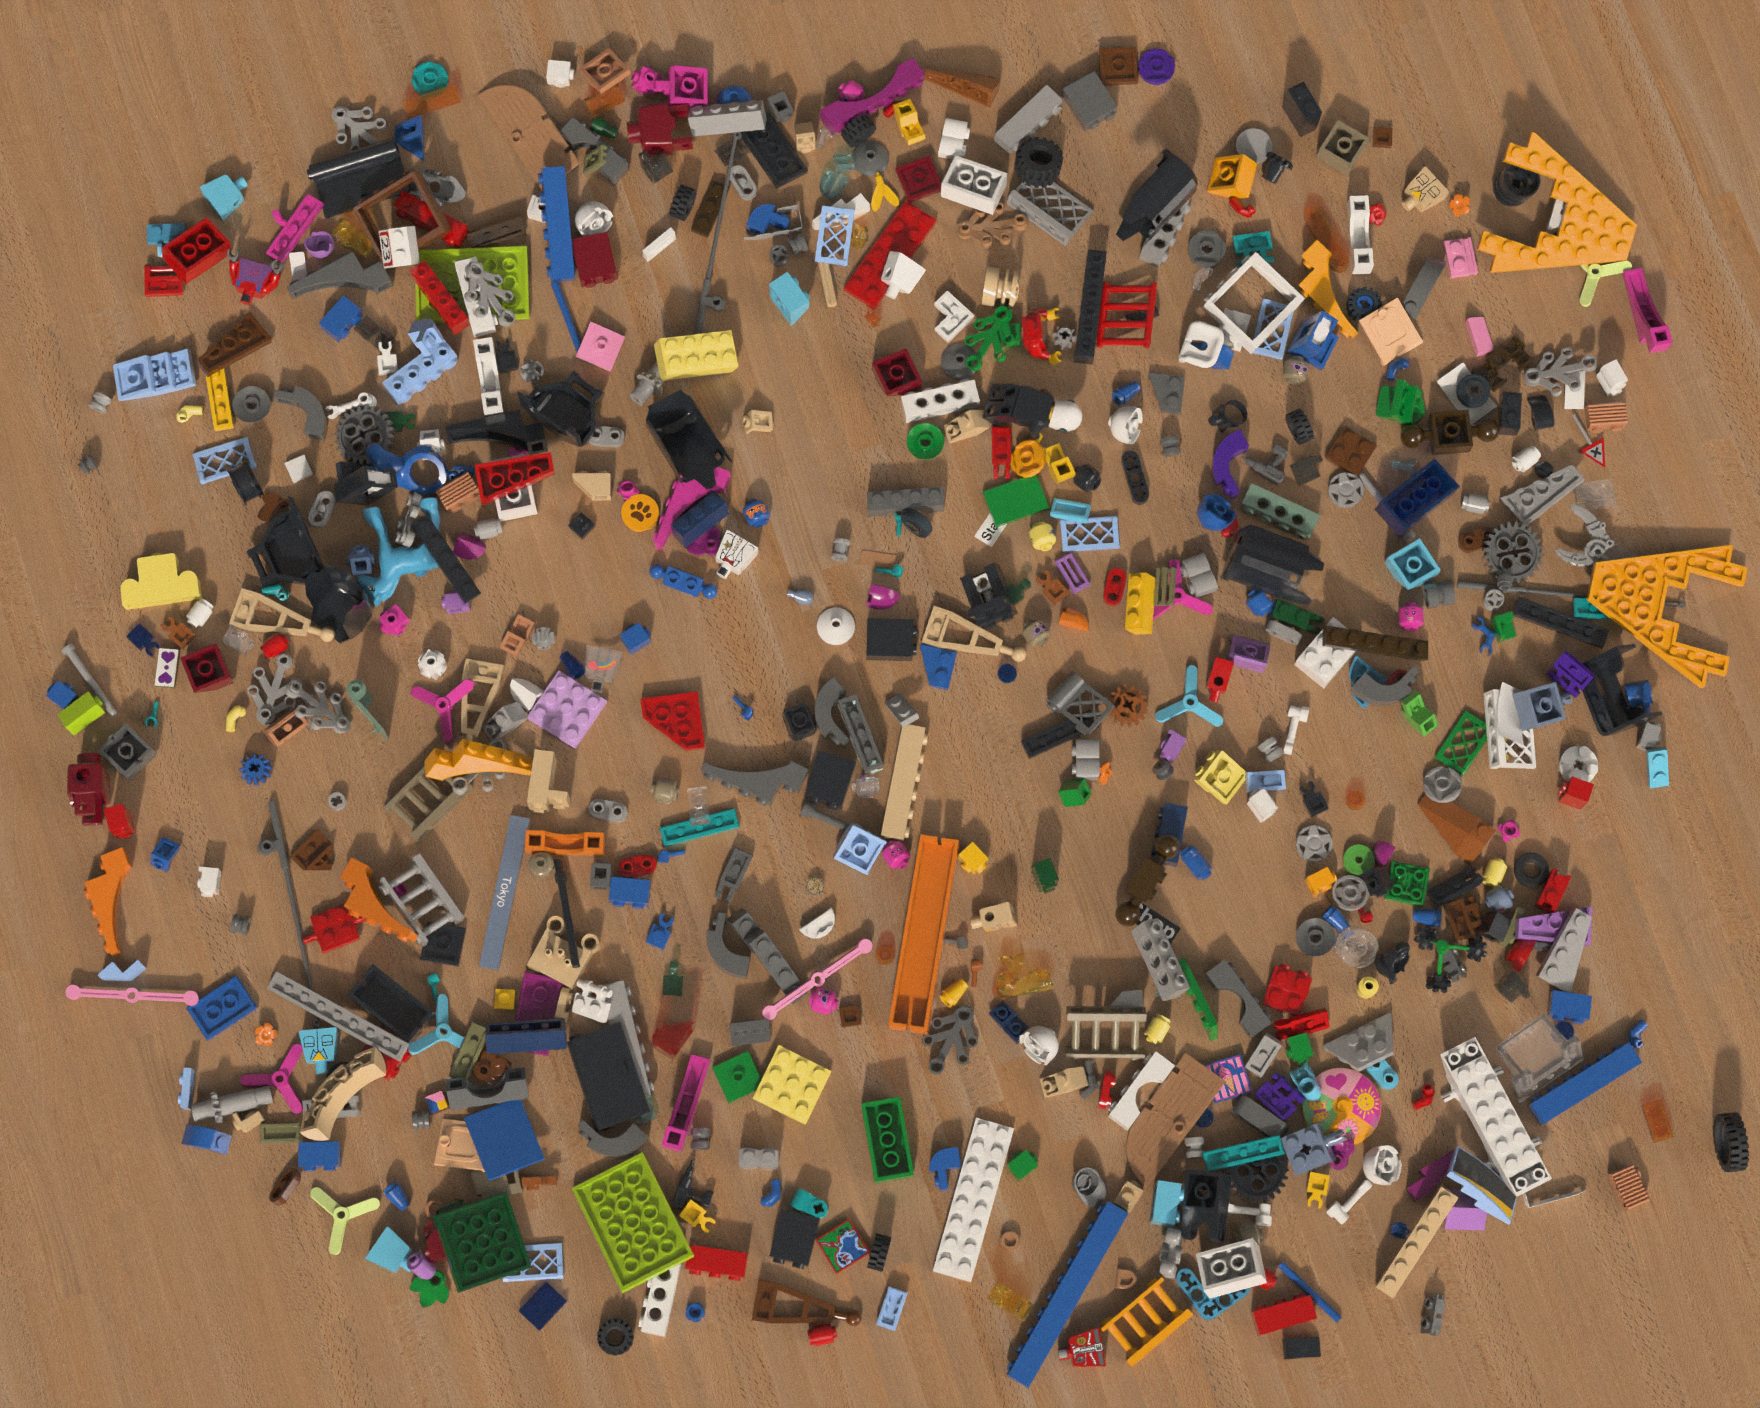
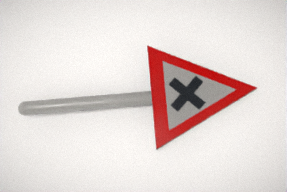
[1572,414,1606,469]

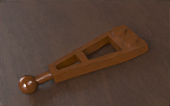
[752,1280,862,1326]

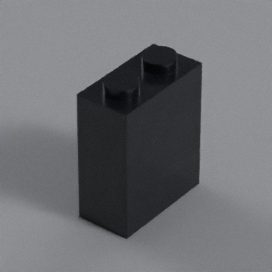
[1282,81,1322,137]
[866,618,917,661]
[805,751,856,810]
[769,1209,820,1269]

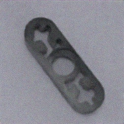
[1121,451,1149,505]

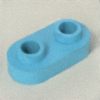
[1365,1060,1399,1090]

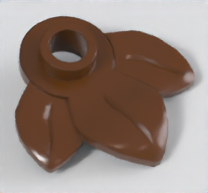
[257,493,291,522]
[473,1050,512,1085]

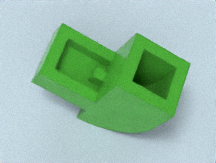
[1400,690,1438,737]

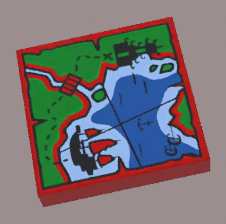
[816,1219,870,1274]

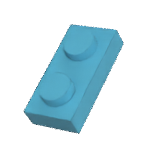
[1646,747,1669,788]

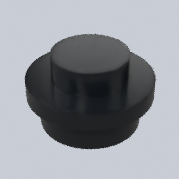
[1535,461,1554,479]

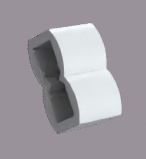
[938,118,970,160]
[1596,359,1628,397]
[1247,788,1278,823]

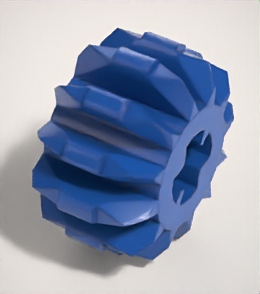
[239,753,273,786]

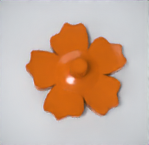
[1449,193,1471,217]
[1098,761,1112,785]
[254,1022,277,1046]

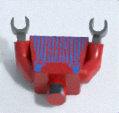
[227,248,285,306]

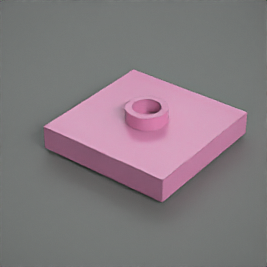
[576,322,625,371]

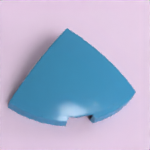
[1349,656,1388,709]

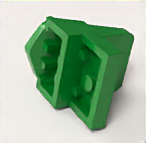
[1376,379,1426,426]

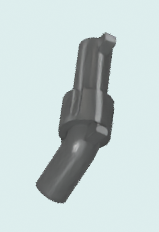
[1079,1060,1100,1099]

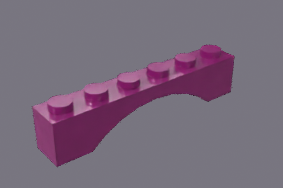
[820,57,925,135]

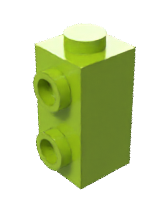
[57,691,105,736]

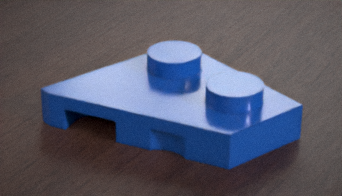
[920,644,957,691]

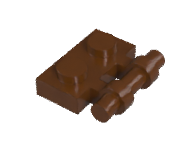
[1443,896,1483,942]

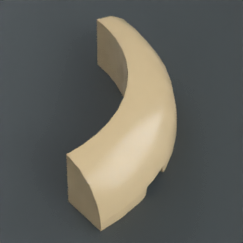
[300,1047,386,1141]

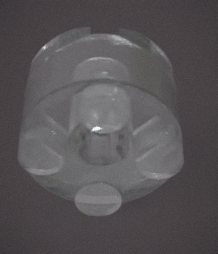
[1334,926,1378,968]

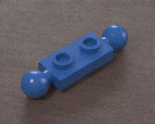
[649,564,718,599]

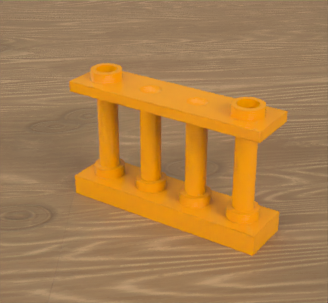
[1100,1277,1193,1367]

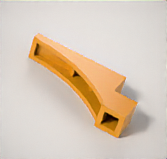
[1299,240,1358,339]
[424,739,533,781]

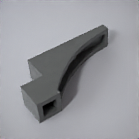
[287,252,393,299]
[701,761,809,806]
[727,908,808,1004]

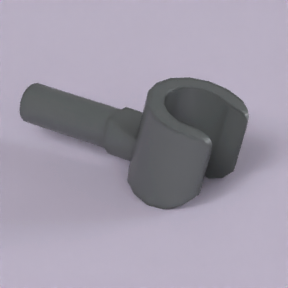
[944,937,968,949]

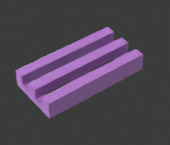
[1055,552,1090,594]

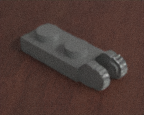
[714,847,753,904]

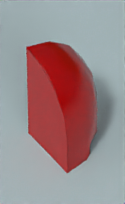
[1504,939,1536,972]

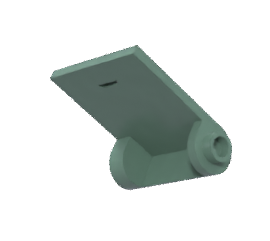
[346,680,389,741]

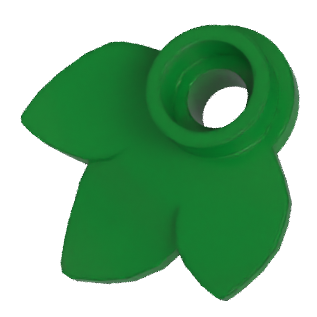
[409,1270,449,1308]

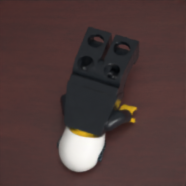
[982,384,1082,444]

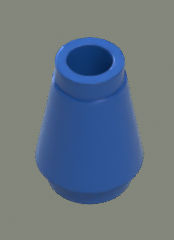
[1112,381,1140,405]
[1322,905,1351,934]
[1413,909,1442,928]
[383,1181,411,1211]

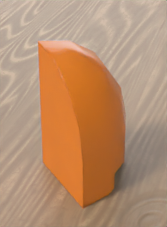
[1059,606,1089,631]

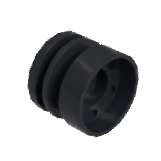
[1493,164,1541,207]

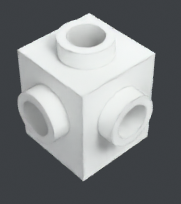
[417,429,445,460]
[418,649,447,680]

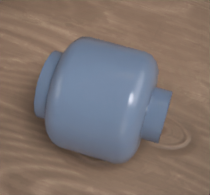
[1484,885,1514,913]

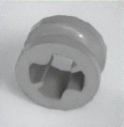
[328,792,347,810]

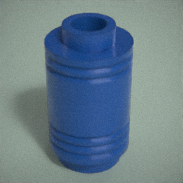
[1180,845,1213,880]

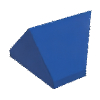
[395,116,424,161]

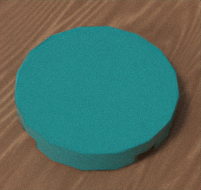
[411,62,449,98]

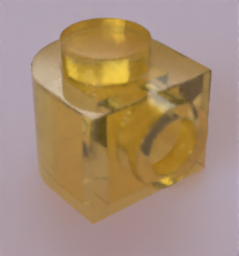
[845,223,869,249]

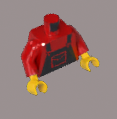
[1022,307,1062,365]

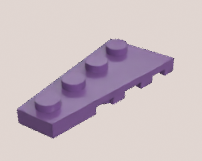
[1515,906,1593,946]

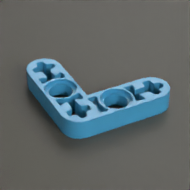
[1176,1268,1250,1320]

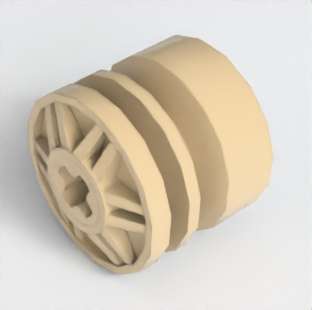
[981,266,1020,309]

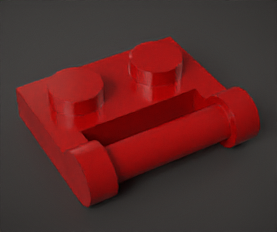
[144,264,184,297]

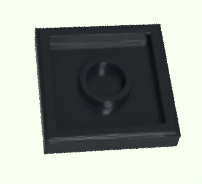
[420,921,466,967]

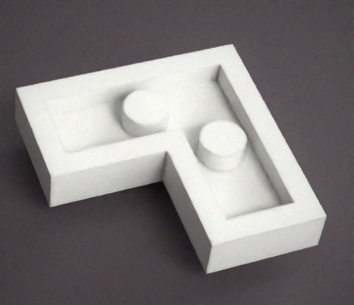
[934,291,974,343]

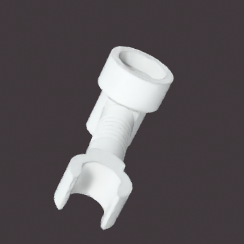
[325,392,377,419]
[1284,705,1310,755]
[1326,1180,1372,1225]
[1228,1204,1272,1226]

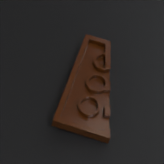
[197,312,272,377]

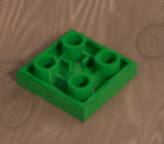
[1384,861,1430,907]

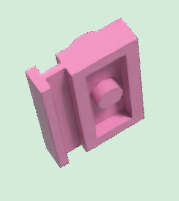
[1443,237,1478,278]

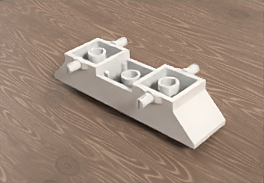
[1440,1037,1552,1197]

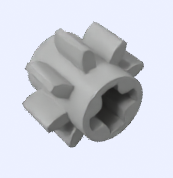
[1053,325,1076,350]
[520,359,544,383]
[532,627,555,650]

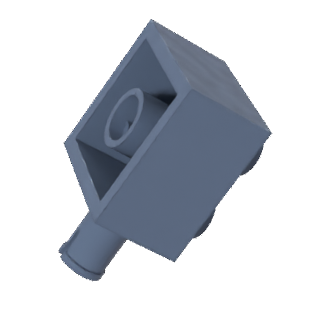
[1512,682,1572,731]
[1281,1123,1347,1176]

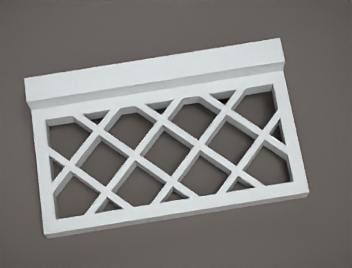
[1483,689,1536,769]

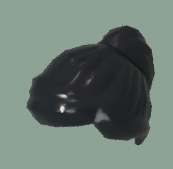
[1375,941,1410,984]

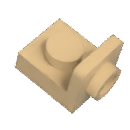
[742,410,773,434]
[232,1111,266,1133]
[1113,1180,1144,1213]

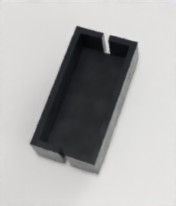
[347,964,436,1045]

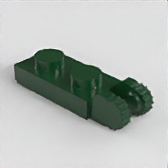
[1270,598,1325,634]

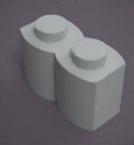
[1180,553,1218,598]
[1072,739,1100,780]
[738,1148,779,1170]

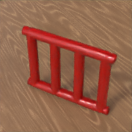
[1096,282,1157,349]

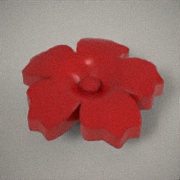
[1369,203,1387,226]

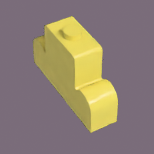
[121,553,202,610]

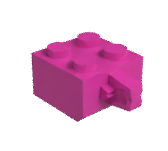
[654,65,708,110]

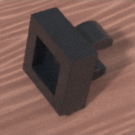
[568,512,596,540]

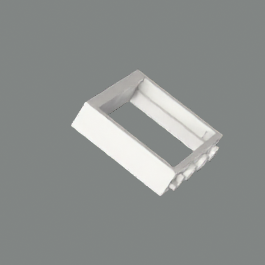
[1202,252,1305,354]

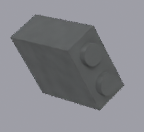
[1062,71,1117,131]

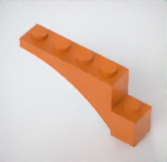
[84,847,132,957]
[340,858,418,943]

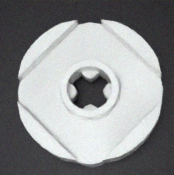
[1558,746,1598,782]

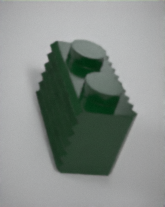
[1031,858,1059,894]

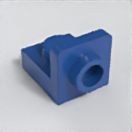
[151,837,180,872]

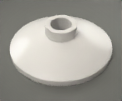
[817,607,855,645]

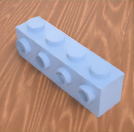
[382,339,458,405]

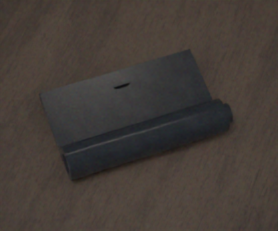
[307,138,410,219]
[567,1022,651,1133]

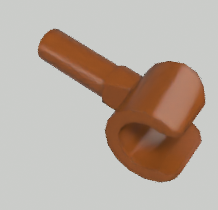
[971,960,983,987]

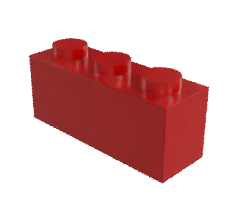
[685,1245,748,1281]
[1251,1293,1317,1336]

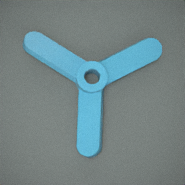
[1155,665,1223,726]
[408,994,465,1055]

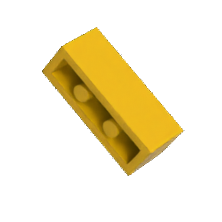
[1125,572,1156,635]

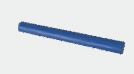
[551,282,581,352]
[1278,1261,1342,1323]

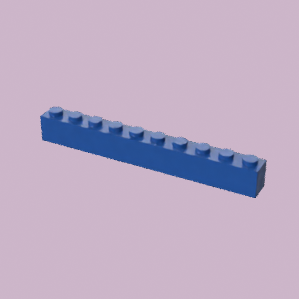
[1006,1201,1128,1388]

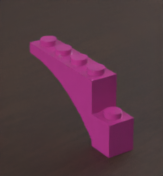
[1622,268,1673,353]
[653,467,731,551]
[662,1054,711,1153]

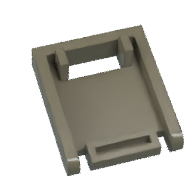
[470,1170,524,1201]

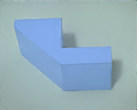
[98,960,146,982]

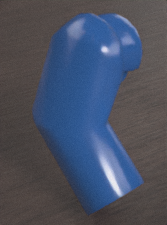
[1385,357,1409,381]
[448,465,474,481]
[1628,1020,1648,1049]
[760,1180,781,1207]

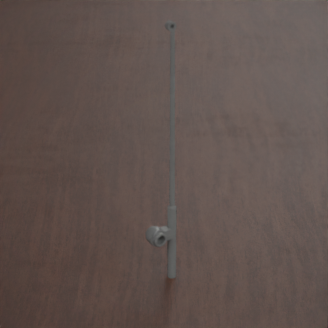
[693,132,742,335]
[1457,572,1686,608]
[257,801,320,1028]

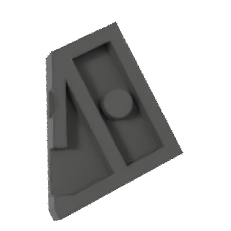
[1148,372,1185,415]

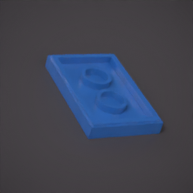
[186,975,258,1041]

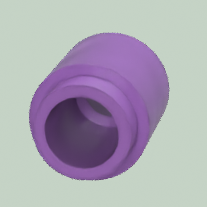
[407,1252,436,1280]

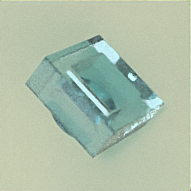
[833,154,855,172]
[635,1099,657,1125]

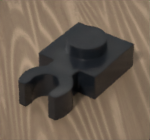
[496,339,518,374]
[1299,781,1329,818]

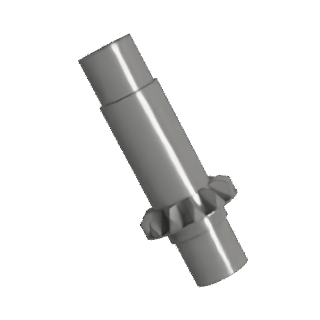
[630,362,665,406]
[191,1086,273,1123]

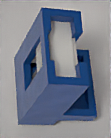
[1286,311,1339,370]

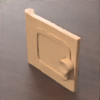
[1359,298,1423,366]
[434,1119,485,1172]

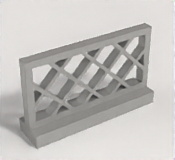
[1006,182,1093,246]

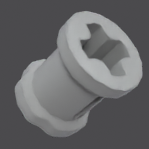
[831,538,850,562]

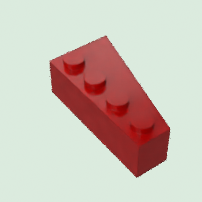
[475,452,555,505]

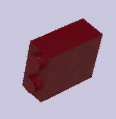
[571,232,618,288]

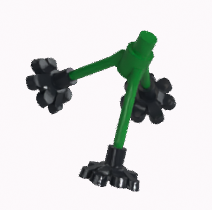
[1414,925,1487,993]

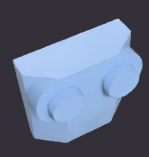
[833,823,887,875]

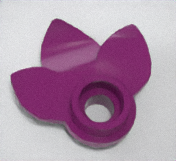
[686,526,721,556]
[1329,1131,1355,1170]

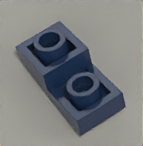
[989,1000,1029,1044]

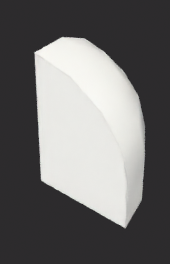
[510,678,544,711]

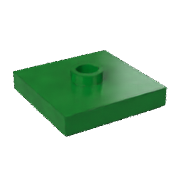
[712,1051,761,1104]

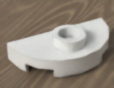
[799,907,835,938]

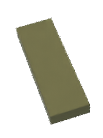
[448,1021,486,1079]

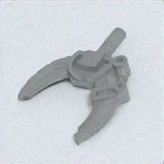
[1555,504,1614,567]

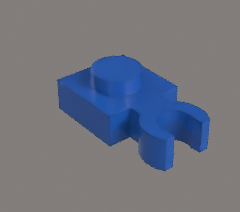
[645,913,674,950]

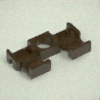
[1471,336,1535,393]

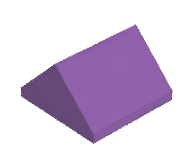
[1227,635,1270,673]
[1444,1189,1487,1231]

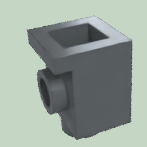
[767,91,793,123]
[590,860,612,890]

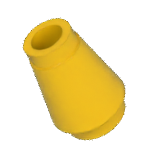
[939,979,968,1007]

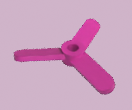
[1153,559,1213,620]
[411,679,474,743]
[240,1044,303,1114]

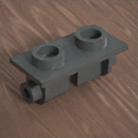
[1436,941,1467,982]
[1420,1294,1446,1336]

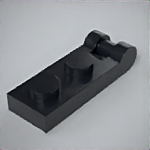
[1426,865,1483,908]

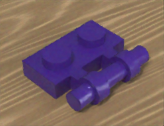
[1546,650,1595,698]
[1254,1072,1306,1122]

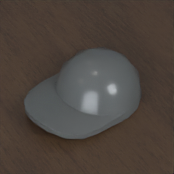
[1071,1167,1107,1208]

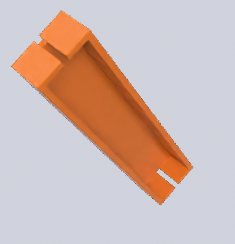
[888,834,960,1035]

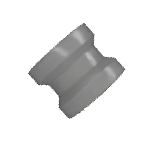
[88,392,112,414]
[1483,589,1504,612]

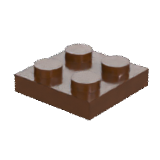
[1099,47,1138,86]
[1325,426,1377,477]

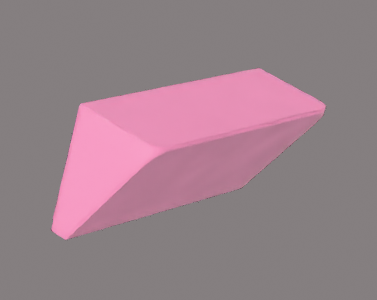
[1465,317,1494,357]

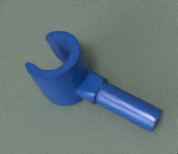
[733,696,754,721]
[658,849,685,863]

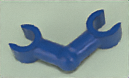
[1471,617,1496,657]

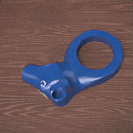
[366,443,449,495]

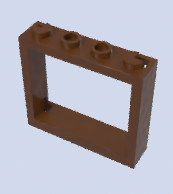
[353,170,452,263]

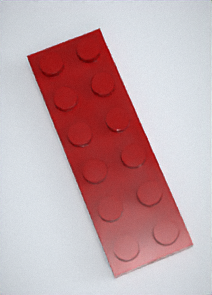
[844,200,937,310]

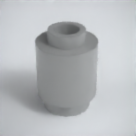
[1461,493,1490,514]
[473,517,503,540]

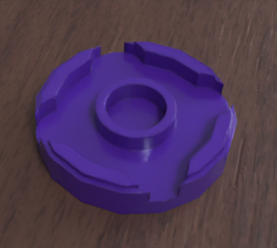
[1138,49,1175,85]

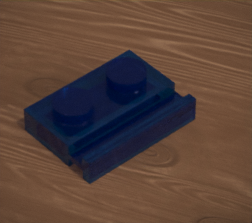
[519,1282,568,1331]

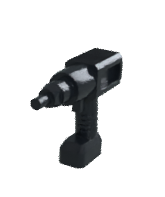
[672,1160,714,1209]

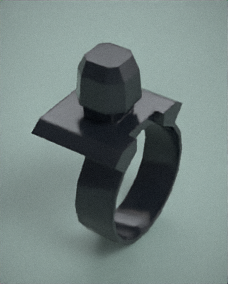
[1208,400,1248,433]

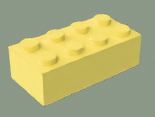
[654,330,739,381]

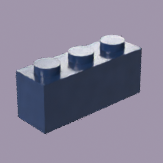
[671,491,729,548]
[1151,803,1188,867]

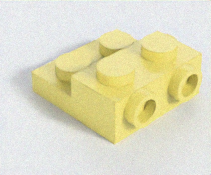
[1193,750,1247,805]

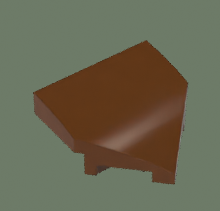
[290,829,332,870]

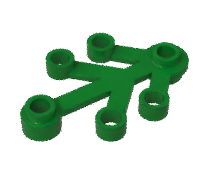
[964,306,1016,372]

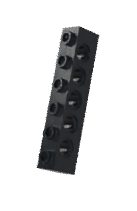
[1074,249,1107,365]

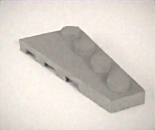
[1500,465,1584,527]
[1536,907,1592,993]

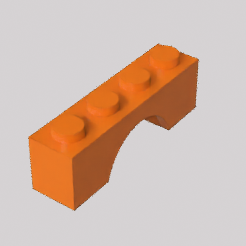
[525,830,605,856]

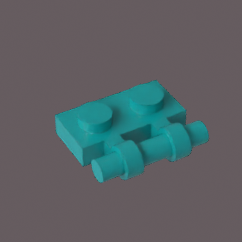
[1232,231,1274,268]

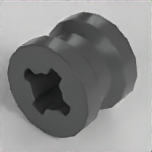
[787,233,808,256]
[770,244,789,267]
[1160,436,1181,457]
[230,914,251,936]
[412,1110,431,1131]

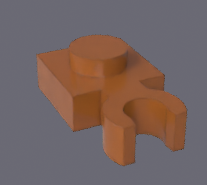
[1036,570,1069,606]
[161,616,196,650]
[522,1176,557,1191]

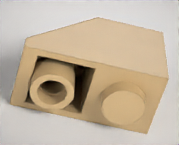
[794,122,815,153]
[944,410,990,443]
[572,471,612,501]
[1040,1067,1088,1098]

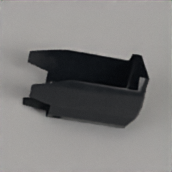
[1116,148,1198,248]
[646,390,732,490]
[1221,524,1324,605]
[305,566,373,644]

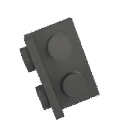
[729,1019,771,1046]

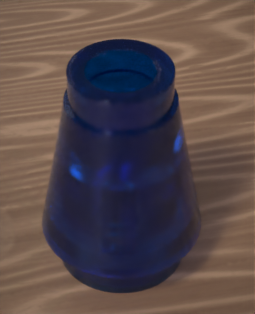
[559,651,586,680]

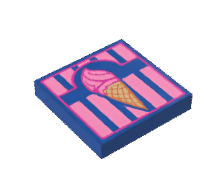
[1204,1054,1252,1104]

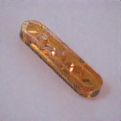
[1304,205,1349,273]

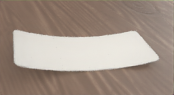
[289,252,307,281]

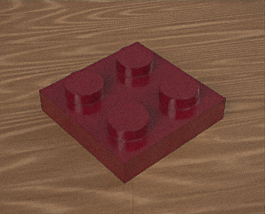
[895,156,941,203]

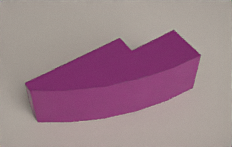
[1406,1149,1455,1202]

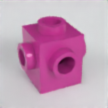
[631,66,663,96]
[378,604,410,637]

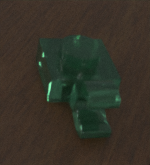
[1008,578,1031,606]
[662,961,683,997]

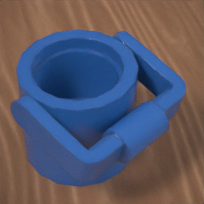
[1624,679,1653,714]

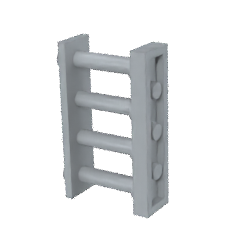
[379,853,464,947]

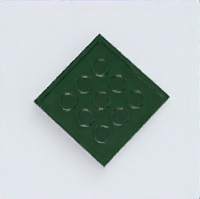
[432,1191,532,1293]

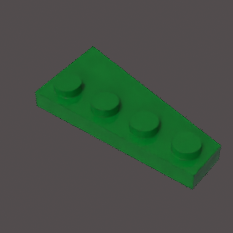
[1178,958,1218,1041]

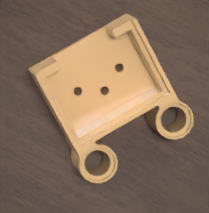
[527,916,600,991]

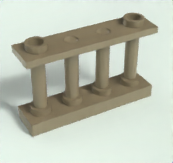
[383,766,473,843]
[1065,1006,1147,1060]

